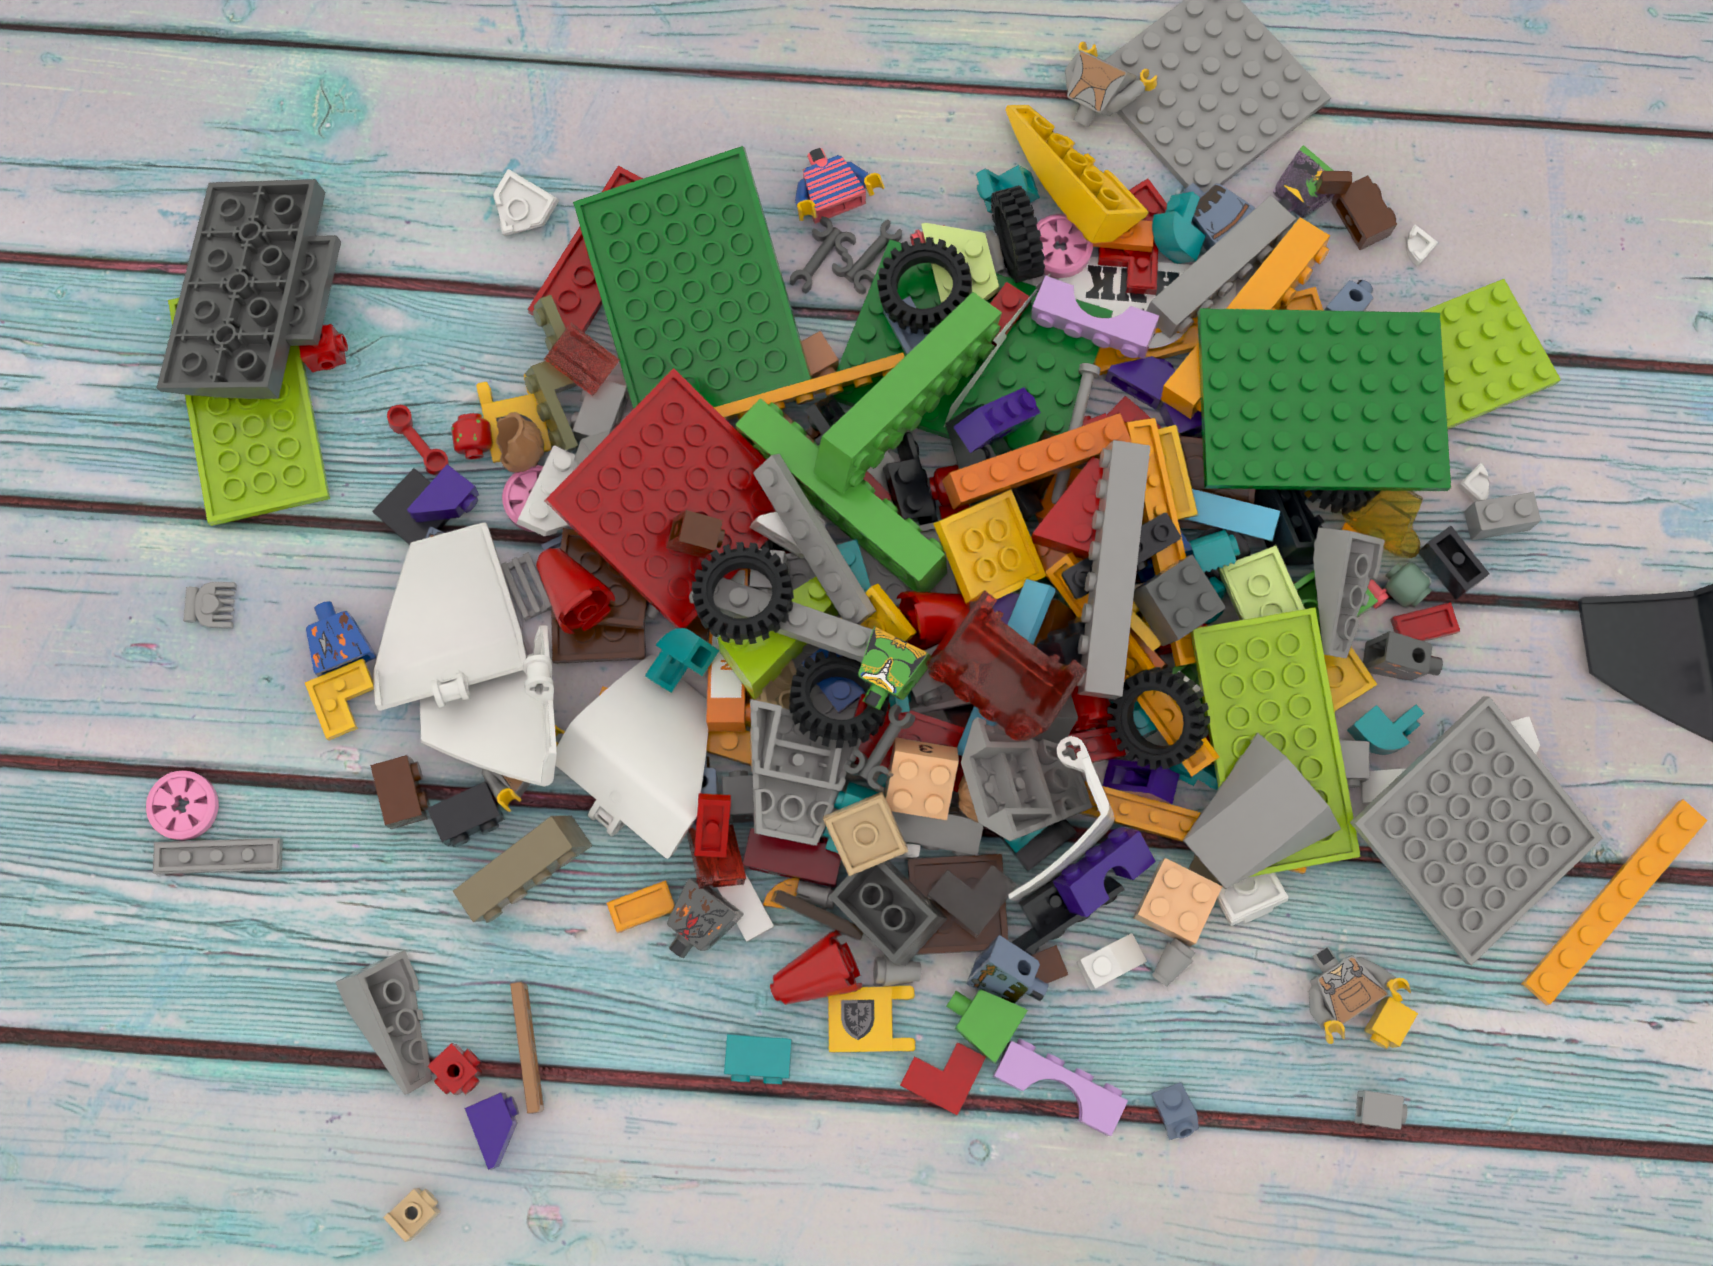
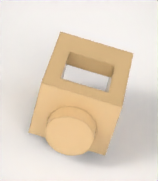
[383,1188,440,1242]

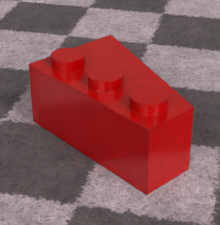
[1032,457,1103,559]

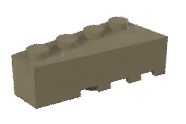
[453,815,592,923]

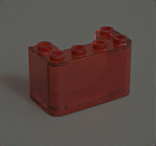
[926,590,1087,741]

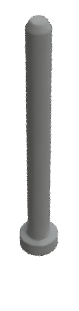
[1051,363,1101,504]

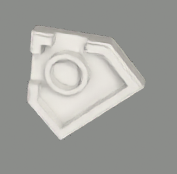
[493,169,559,236]
[1217,873,1289,926]

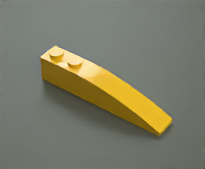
[1005,105,1149,243]

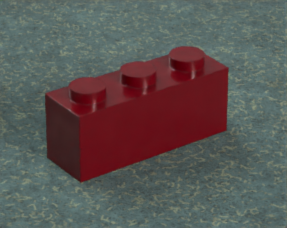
[742,828,841,888]

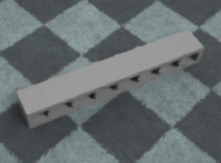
[1074,440,1150,700]

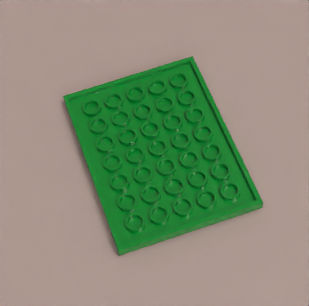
[573,146,812,409]
[827,239,1113,451]
[1197,308,1451,491]

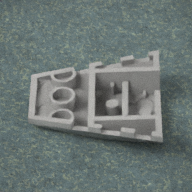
[750,699,861,846]
[961,717,1092,841]
[1183,733,1341,889]

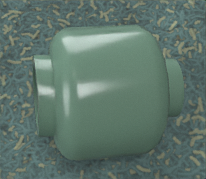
[1385,562,1432,608]

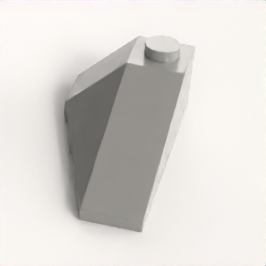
[1313,527,1385,658]
[335,950,432,1095]

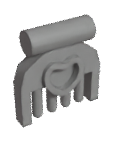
[183,582,237,629]

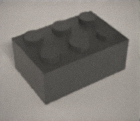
[829,860,948,966]

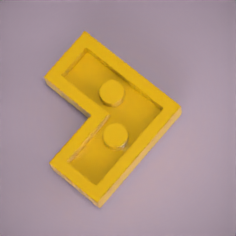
[305,659,374,741]

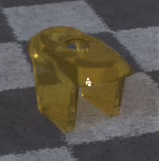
[1342,491,1423,558]

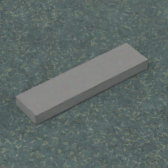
[153,838,283,875]

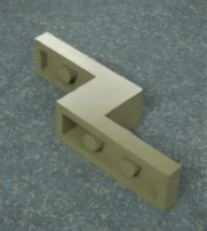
[524,295,587,452]

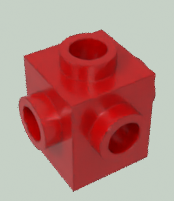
[299,324,348,373]
[428,1043,483,1095]

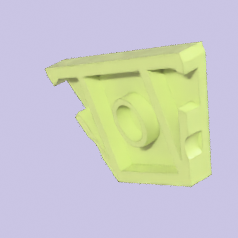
[921,223,1000,303]

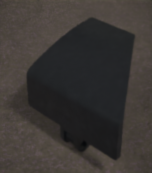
[1578,584,1713,742]

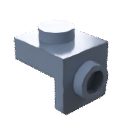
[1151,1082,1199,1140]

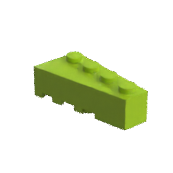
[717,576,839,700]

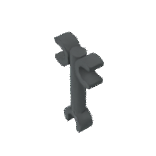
[790,216,856,294]
[832,220,902,295]
[843,704,915,792]

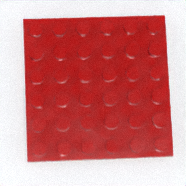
[544,368,777,629]

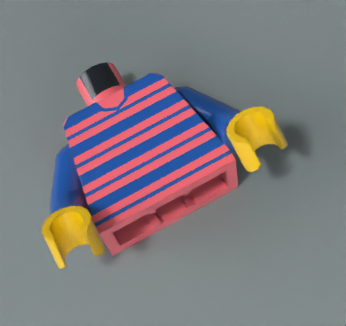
[795,148,885,224]

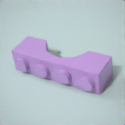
[1031,276,1159,359]
[992,1038,1128,1136]

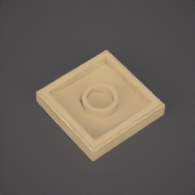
[823,792,908,876]

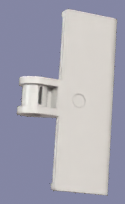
[373,522,527,711]
[420,625,557,787]
[555,655,708,859]
[1008,736,1115,901]

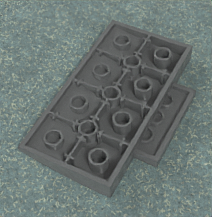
[156,179,341,399]

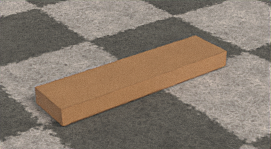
[510,982,544,1114]

